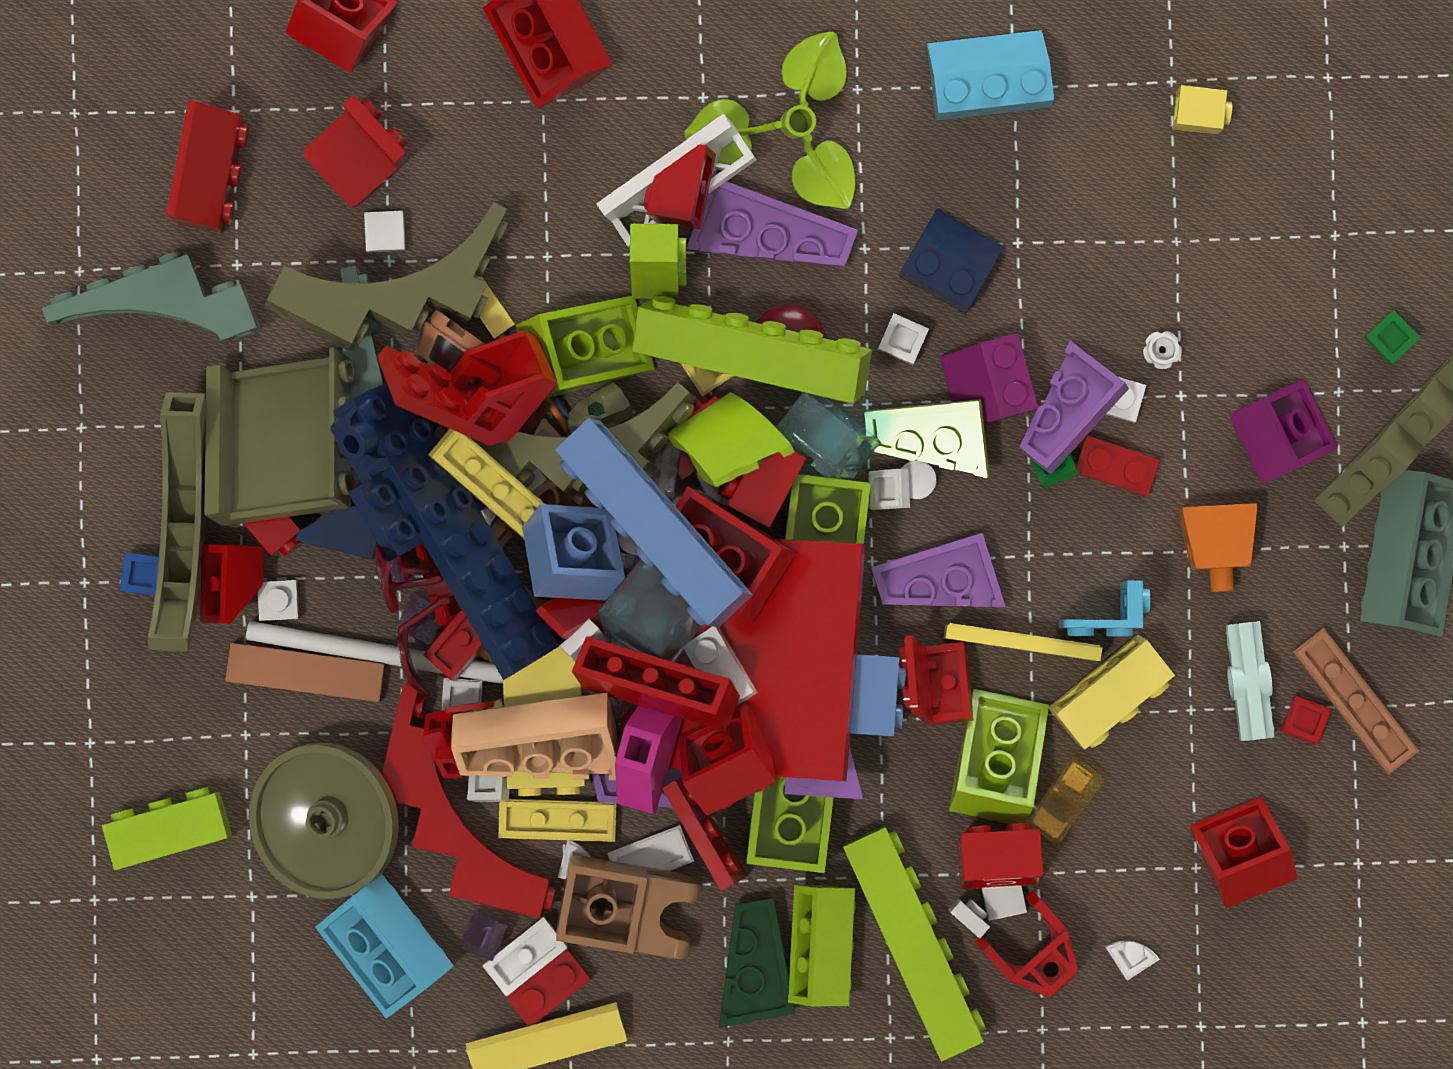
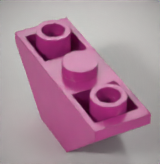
[615,706,682,815]

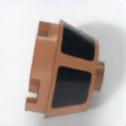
[415,310,485,372]

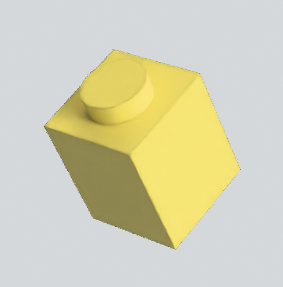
[1172,85,1232,135]

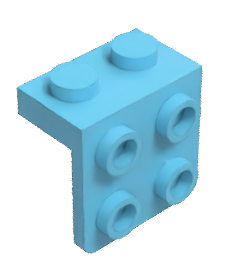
[1059,580,1150,637]

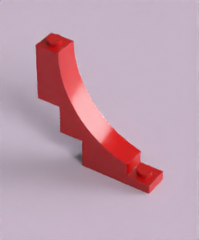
[382,683,556,918]

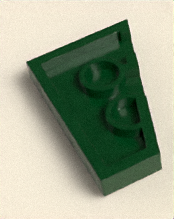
[719,897,795,1028]

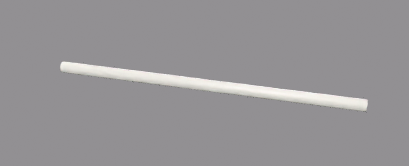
[246,621,623,705]

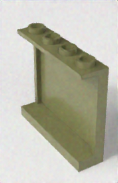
[204,347,355,526]

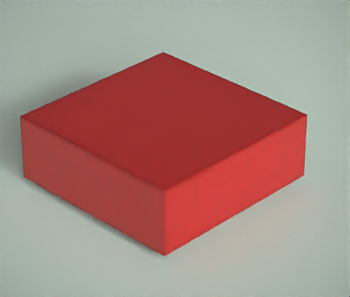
[1280,695,1332,746]

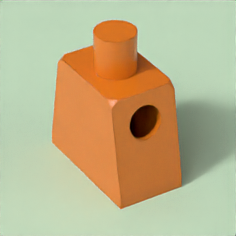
[1178,503,1257,592]

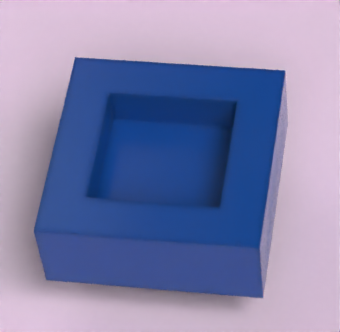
[120,552,159,596]

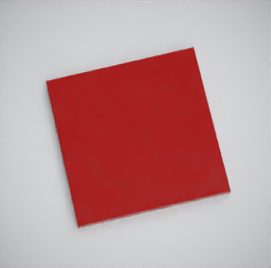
[619,539,866,782]

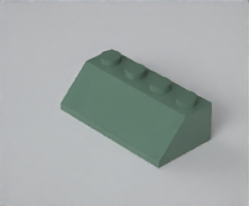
[1360,470,1453,637]

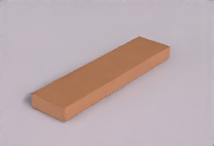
[1291,628,1419,775]
[225,643,386,702]

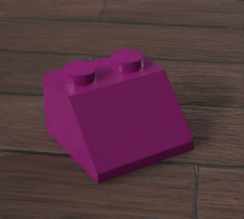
[940,333,1038,425]
[1229,379,1338,485]

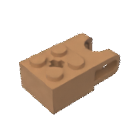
[556,854,703,959]

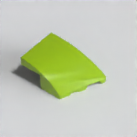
[667,392,795,487]

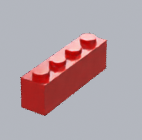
[571,636,740,732]

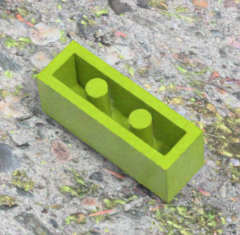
[630,224,687,299]
[102,787,233,870]
[788,885,856,1007]

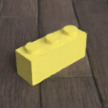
[1048,634,1175,750]

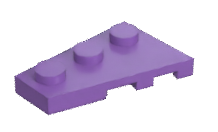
[1019,341,1129,475]

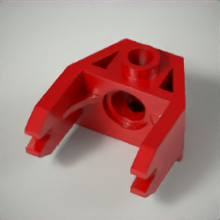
[975,890,1079,999]

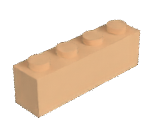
[451,693,619,780]

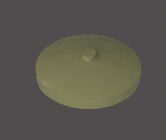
[249,742,399,899]

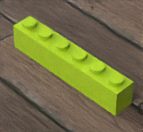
[632,296,872,404]
[842,826,987,1062]

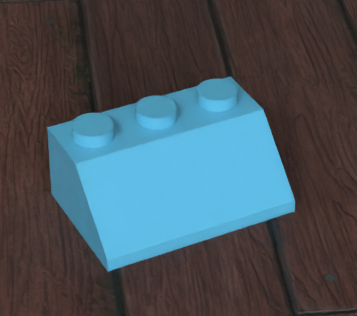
[927,30,1054,121]
[315,874,454,1019]

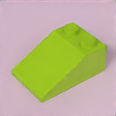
[515,296,655,398]
[949,689,1049,824]

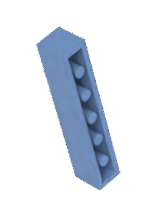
[555,418,753,627]

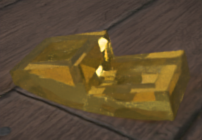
[1027,756,1105,846]

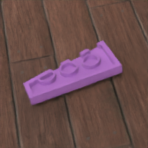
[686,181,858,268]

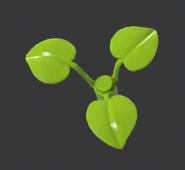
[684,32,855,209]

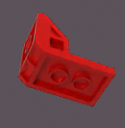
[377,330,557,446]

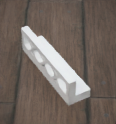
[596,114,757,248]

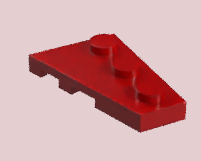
[662,778,749,891]

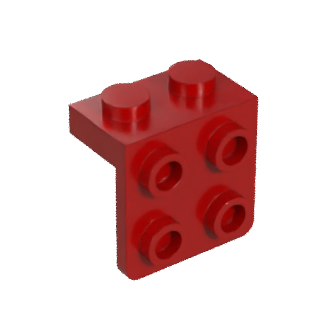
[303,95,410,207]
[900,635,974,726]

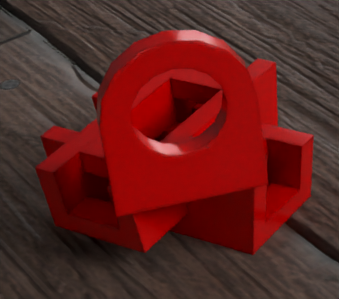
[423,700,494,778]

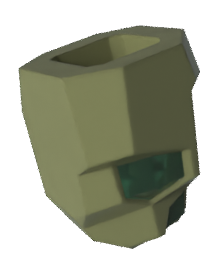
[567,382,633,436]

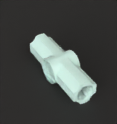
[1225,621,1274,741]

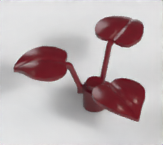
[375,547,453,695]

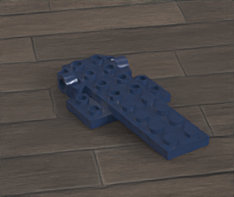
[330,382,559,680]

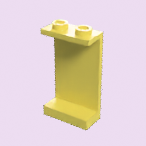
[503,646,591,796]

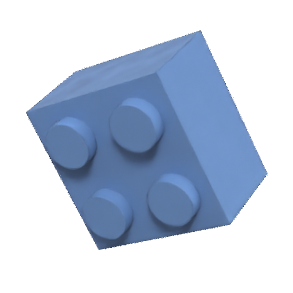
[522,504,625,600]
[850,655,906,736]

